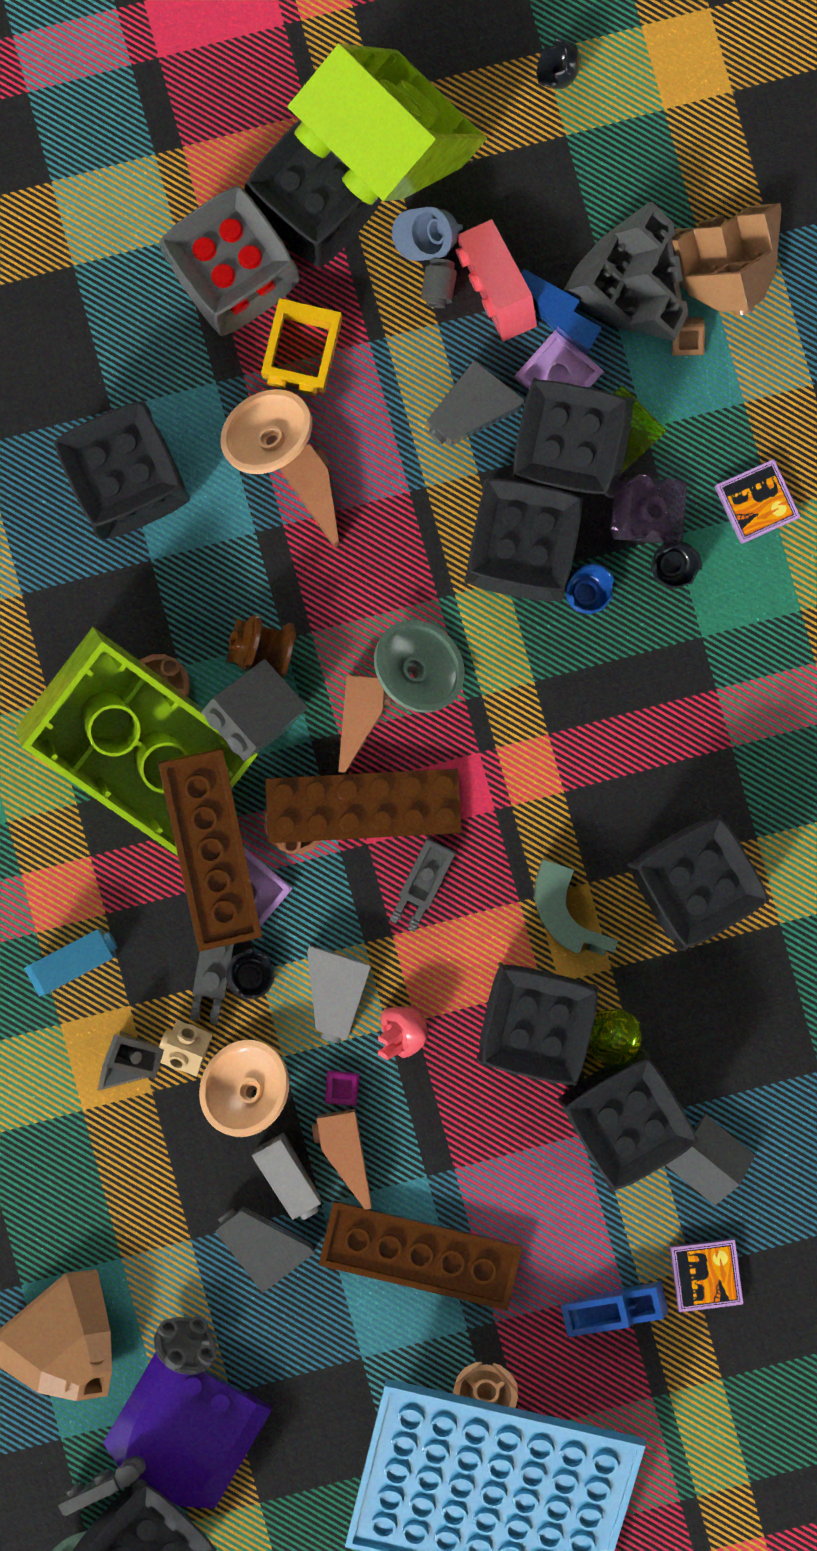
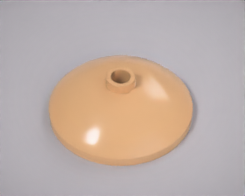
[220,389,312,474]
[199,1040,289,1137]

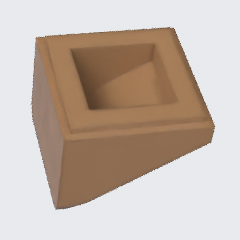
[671,317,705,356]

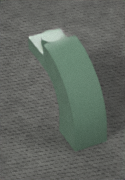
[534,859,618,956]

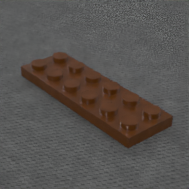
[157,748,262,952]
[265,769,462,844]
[318,1200,522,1311]

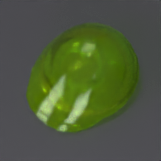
[588,1009,641,1065]

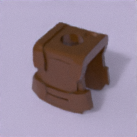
[226,615,296,678]

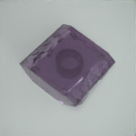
[609,474,687,544]

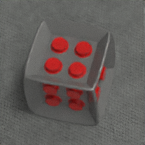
[159,186,299,337]

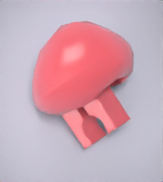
[378,1006,428,1060]

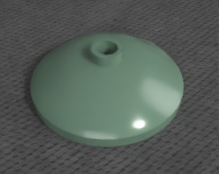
[374,620,465,713]

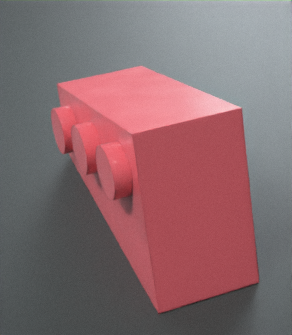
[456,219,537,342]

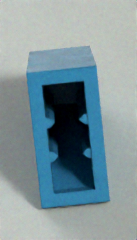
[24,928,118,997]

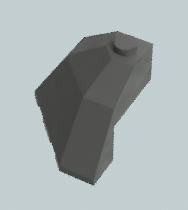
[563,202,688,340]

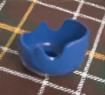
[565,563,614,615]

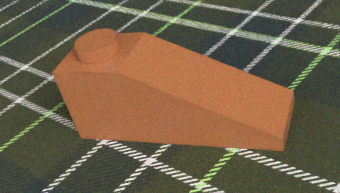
[279,444,340,548]
[338,675,390,774]
[312,1108,372,1210]

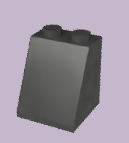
[201,659,308,762]

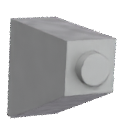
[307,945,371,1044]
[252,1132,322,1220]

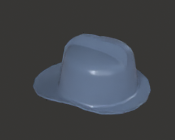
[392,207,463,261]

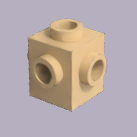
[159,1020,213,1077]

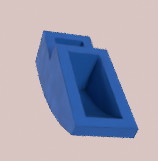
[521,269,602,356]
[561,1281,669,1337]

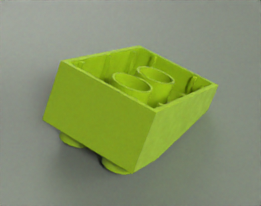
[287,43,487,205]
[15,627,258,855]

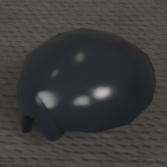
[536,39,581,89]
[651,540,703,589]
[226,949,275,999]

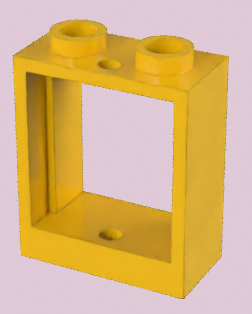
[261,298,342,396]

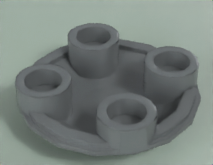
[154,1317,216,1375]

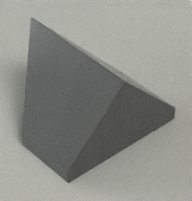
[97,1031,164,1091]

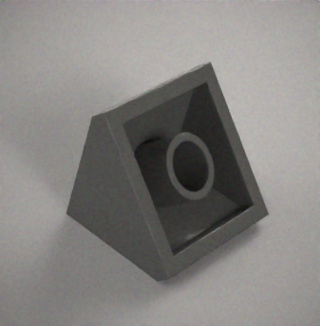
[666,1114,755,1205]

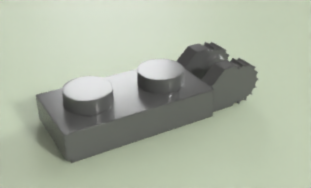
[390,838,456,932]
[190,944,235,1025]
[58,1455,147,1516]

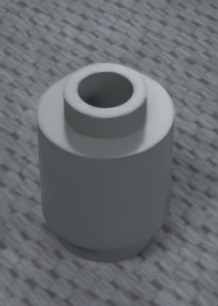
[421,258,457,308]

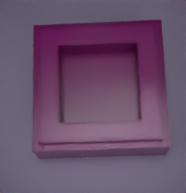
[324,1070,360,1106]

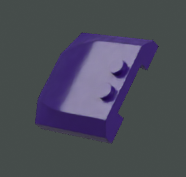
[103,1352,273,1509]

